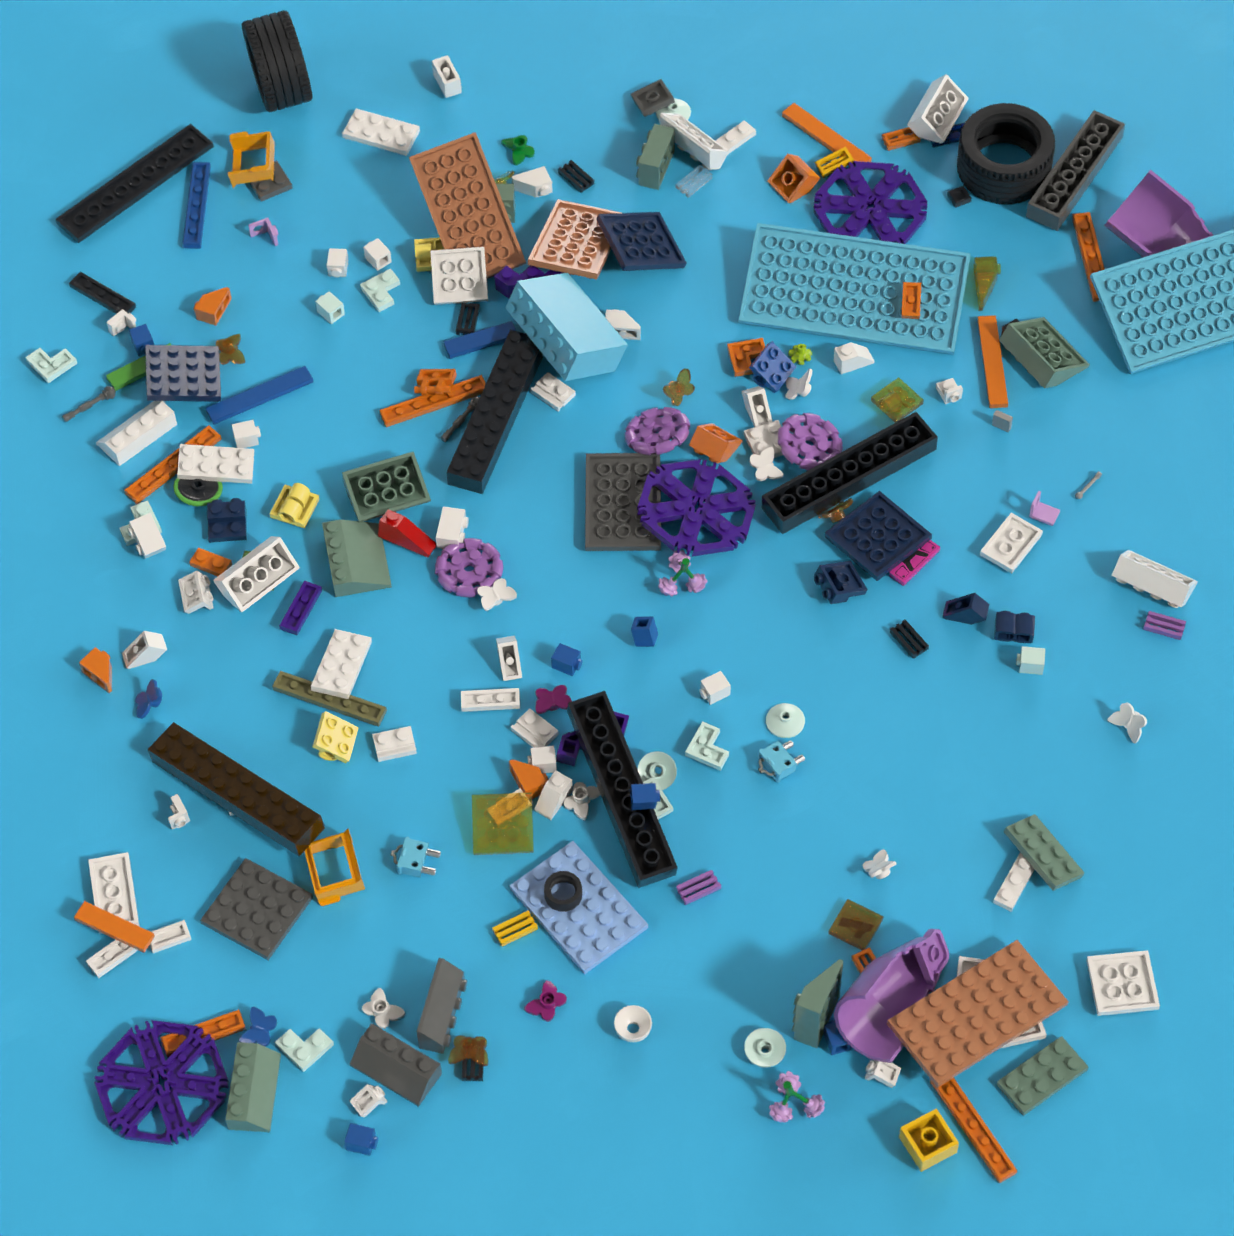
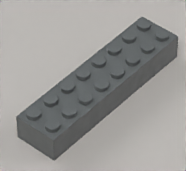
[1026,110,1125,231]

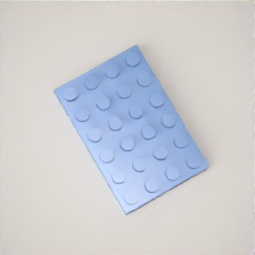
[510,841,648,974]

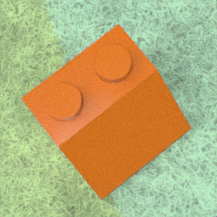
[767,153,820,203]
[689,423,743,464]

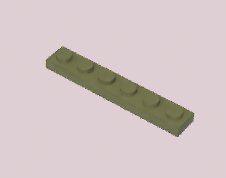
[272,671,387,727]

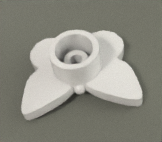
[785,368,813,400]
[750,447,783,481]
[477,578,517,611]
[1108,703,1147,744]
[564,782,600,820]
[863,849,897,879]
[362,988,405,1029]

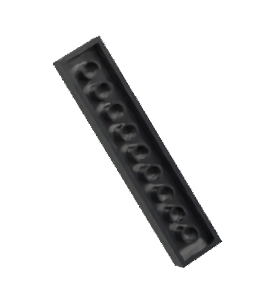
[446,329,544,494]
[761,412,938,534]
[567,691,678,888]

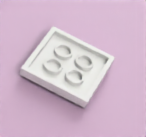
[430,247,488,305]
[1087,950,1160,1016]

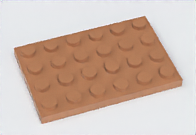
[528,199,621,279]

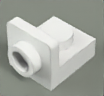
[107,309,136,336]
[936,378,963,404]
[168,794,190,829]
[865,1060,901,1088]
[350,1084,387,1117]

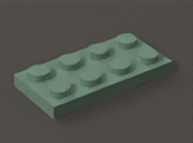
[1004,814,1084,891]
[997,1036,1088,1116]

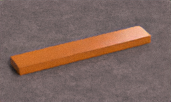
[782,103,872,162]
[1072,212,1105,302]
[977,315,1008,408]
[379,375,486,428]
[124,425,222,504]
[930,1078,1017,1183]

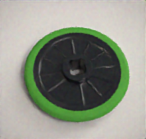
[174,478,223,506]

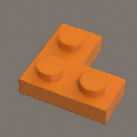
[727,338,765,377]

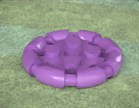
[625,407,690,455]
[778,413,843,470]
[435,538,503,597]

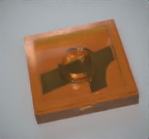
[829,899,884,951]

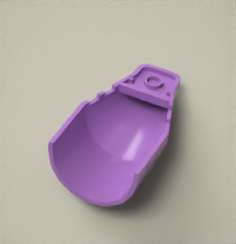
[1104,169,1214,257]
[834,929,949,1063]

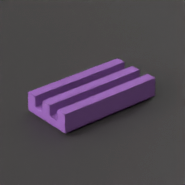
[1143,611,1186,640]
[676,870,721,905]

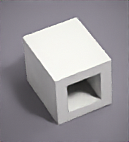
[364,238,392,271]
[327,248,348,277]
[232,420,261,448]
[699,671,731,705]
[527,746,557,774]

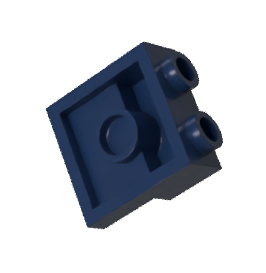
[207,498,247,543]
[814,561,868,604]

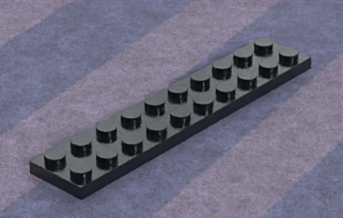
[56,124,214,243]

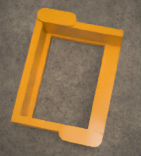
[228,131,275,188]
[305,829,365,906]

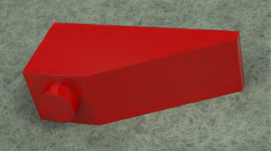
[378,509,437,557]

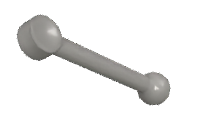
[1075,471,1102,499]

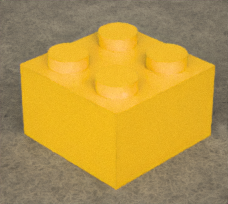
[899,1108,959,1172]

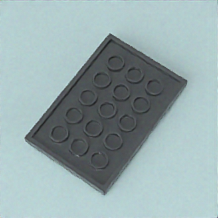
[585,453,661,551]

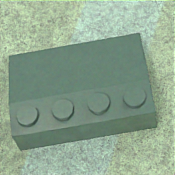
[999,317,1090,388]
[342,451,431,523]
[322,520,392,597]
[792,959,843,1048]

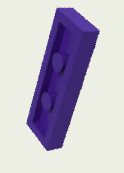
[279,580,322,635]

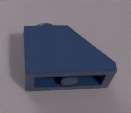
[943,593,990,625]

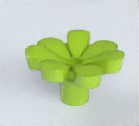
[788,344,812,365]

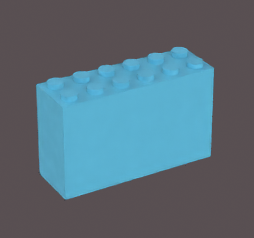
[506,273,628,381]

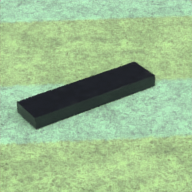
[69,271,136,314]

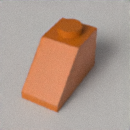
[194,287,232,326]
[79,647,112,693]
[509,759,548,800]

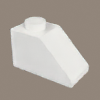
[512,166,552,198]
[605,309,641,340]
[834,342,874,374]
[741,386,773,427]
[122,631,167,669]
[496,636,522,681]
[534,770,573,820]

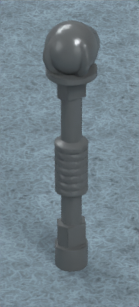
[62,386,116,422]
[441,396,480,442]

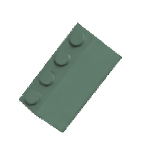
[226,1042,281,1132]

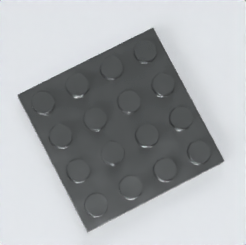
[200,858,313,961]

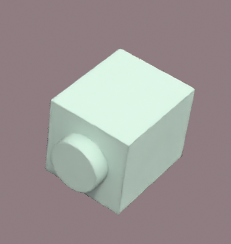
[316,291,345,324]
[1016,646,1045,675]

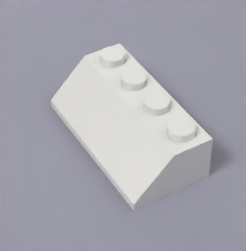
[907,74,969,143]
[660,113,729,170]
[96,401,177,466]
[213,536,300,612]
[1112,550,1198,608]

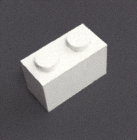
[432,55,462,98]
[436,507,469,549]
[127,513,166,559]

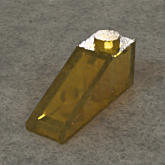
[973,256,1001,311]

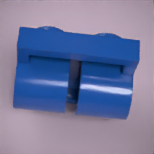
[749,341,797,393]

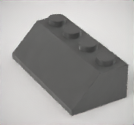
[417,958,467,1054]
[350,1023,442,1107]

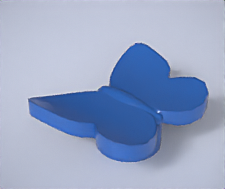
[135,679,162,719]
[239,1007,277,1047]

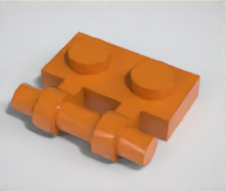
[414,369,457,395]

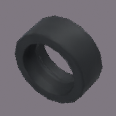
[544,871,582,912]

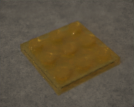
[472,793,534,855]

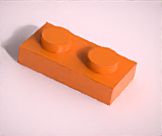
[901,282,921,319]
[189,547,232,576]

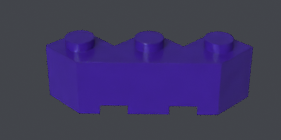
[494,265,571,299]
[556,712,629,767]

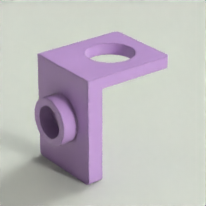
[248,218,278,246]
[1029,491,1060,526]

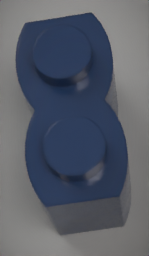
[994,611,1035,643]

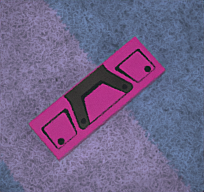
[889,540,940,586]

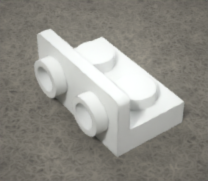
[178,571,213,614]

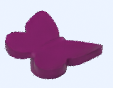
[535,685,572,714]
[525,980,567,1022]

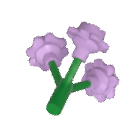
[658,550,708,596]
[769,1071,825,1123]

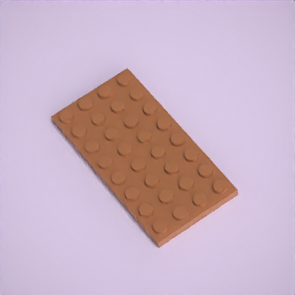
[409,132,526,279]
[887,940,1069,1088]

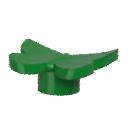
[501,135,535,165]

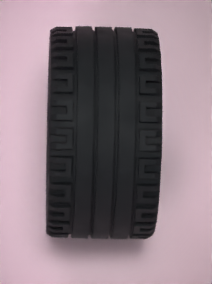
[241,10,313,112]
[957,103,1055,205]

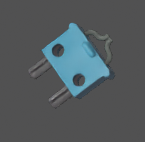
[758,740,805,783]
[391,836,441,878]

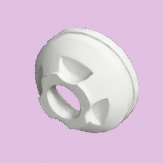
[614,1005,652,1042]

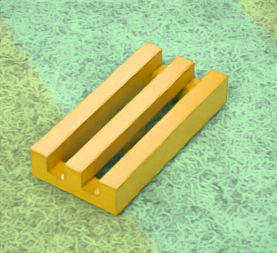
[815,147,854,178]
[492,910,538,947]

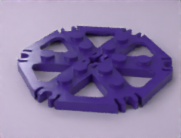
[814,161,928,244]
[637,459,756,557]
[94,1020,229,1145]

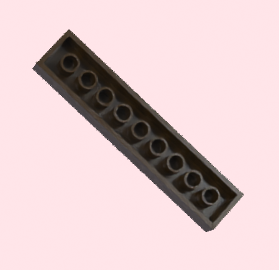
[147,722,325,856]

